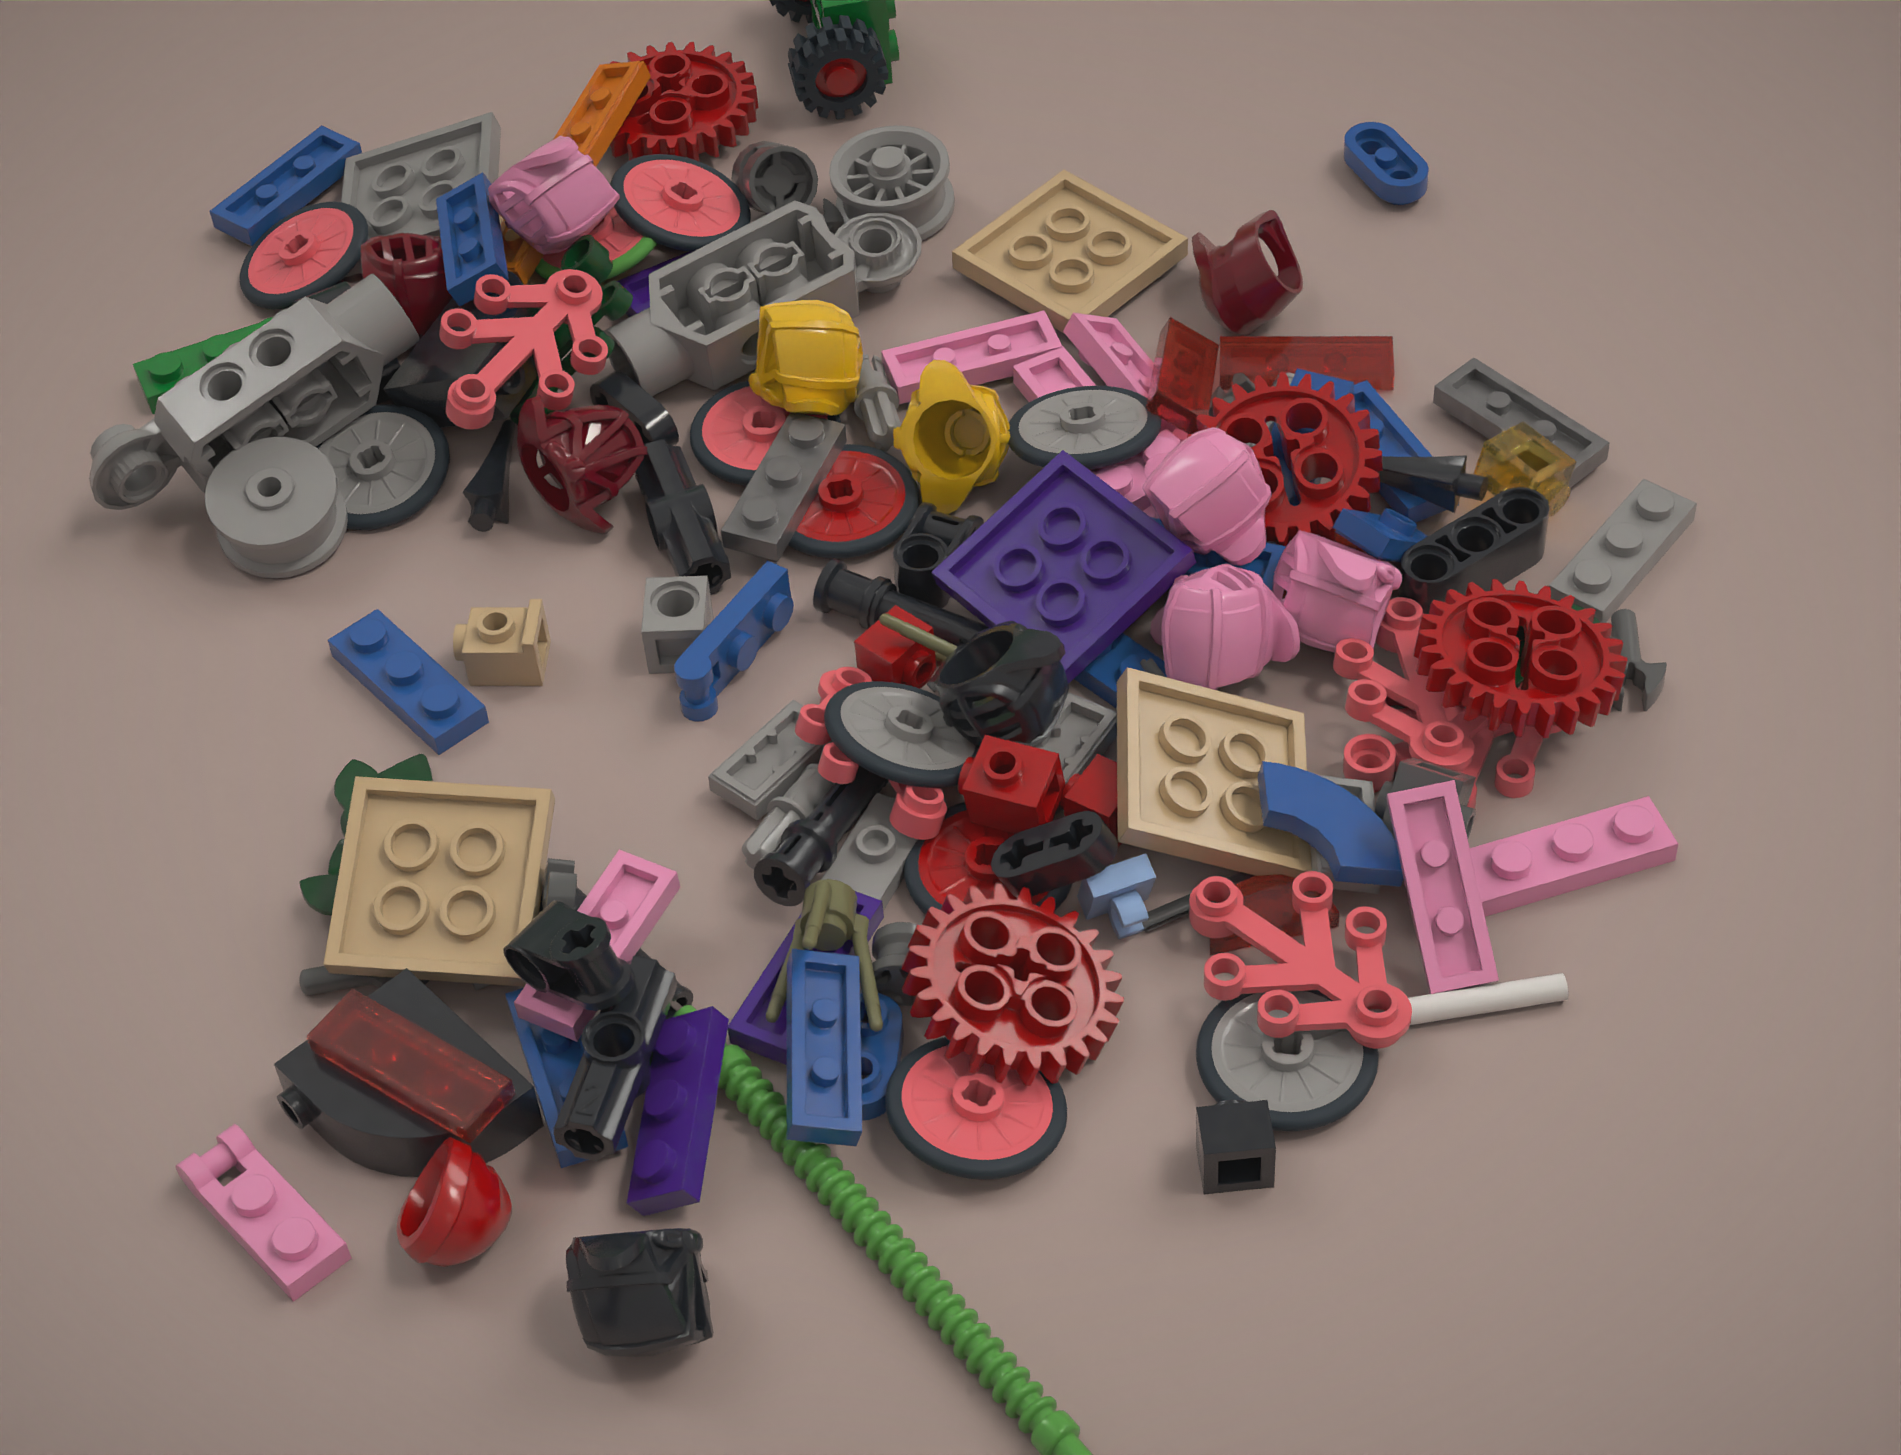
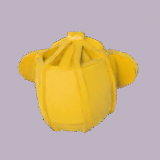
[748,300,863,416]
[893,360,1010,514]

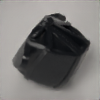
[927,621,1070,748]
[566,1228,714,1357]

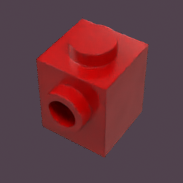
[958,735,1066,834]

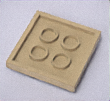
[952,169,1188,334]
[1117,667,1312,884]
[323,776,555,987]

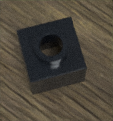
[1196,1100,1276,1194]

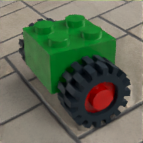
[770,0,899,119]

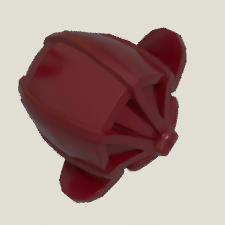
[361,233,452,337]
[517,395,647,534]

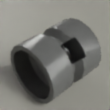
[731,141,818,214]

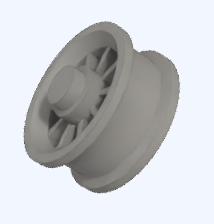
[829,125,955,240]
[205,437,348,578]

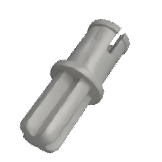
[853,354,901,451]
[742,763,835,869]

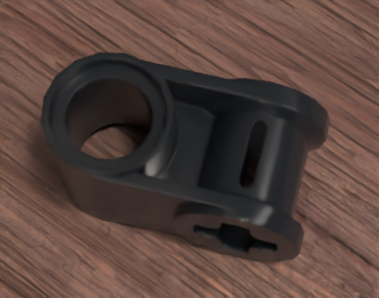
[893,502,984,608]
[503,900,636,1011]

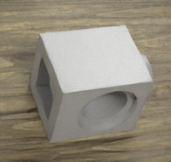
[641,576,714,674]

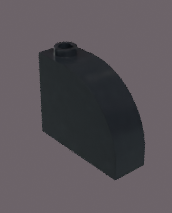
[383,270,555,428]
[274,968,544,1177]

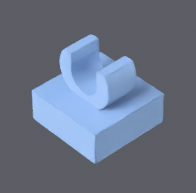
[1077,853,1156,939]

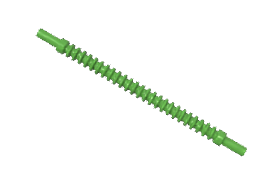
[673,1005,1093,1455]

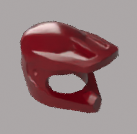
[1192,210,1303,335]

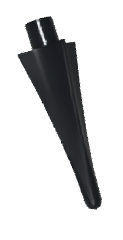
[463,419,516,532]
[1378,455,1488,513]

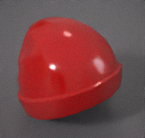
[396,1137,512,1267]

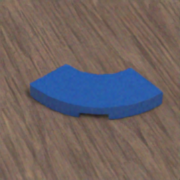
[1257,761,1404,887]

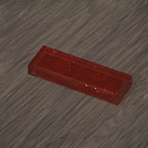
[1146,317,1219,434]
[1219,336,1395,390]
[306,988,516,1144]

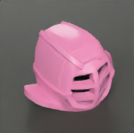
[488,136,620,255]
[1142,427,1272,566]
[1273,530,1402,652]
[1150,564,1300,690]

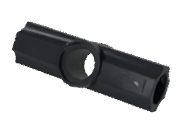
[634,439,731,595]
[554,956,677,1161]

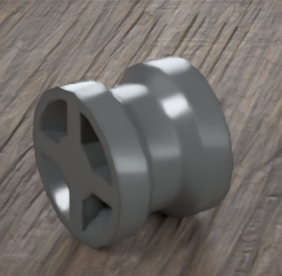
[872,922,917,1006]

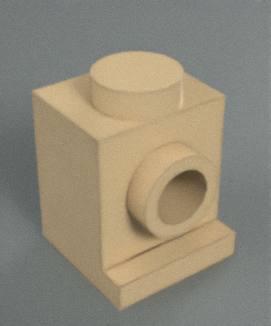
[453,599,551,686]

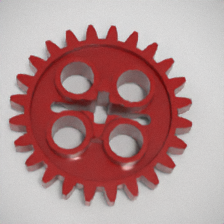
[609,42,759,161]
[1187,372,1383,546]
[1413,579,1628,738]
[901,884,1124,1086]

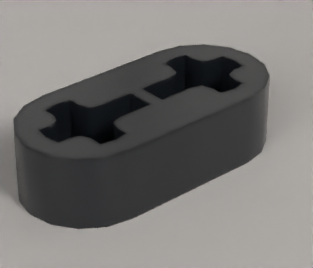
[590,371,679,446]
[991,811,1118,897]

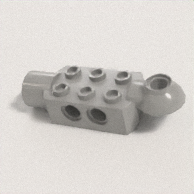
[604,200,922,397]
[89,274,420,510]

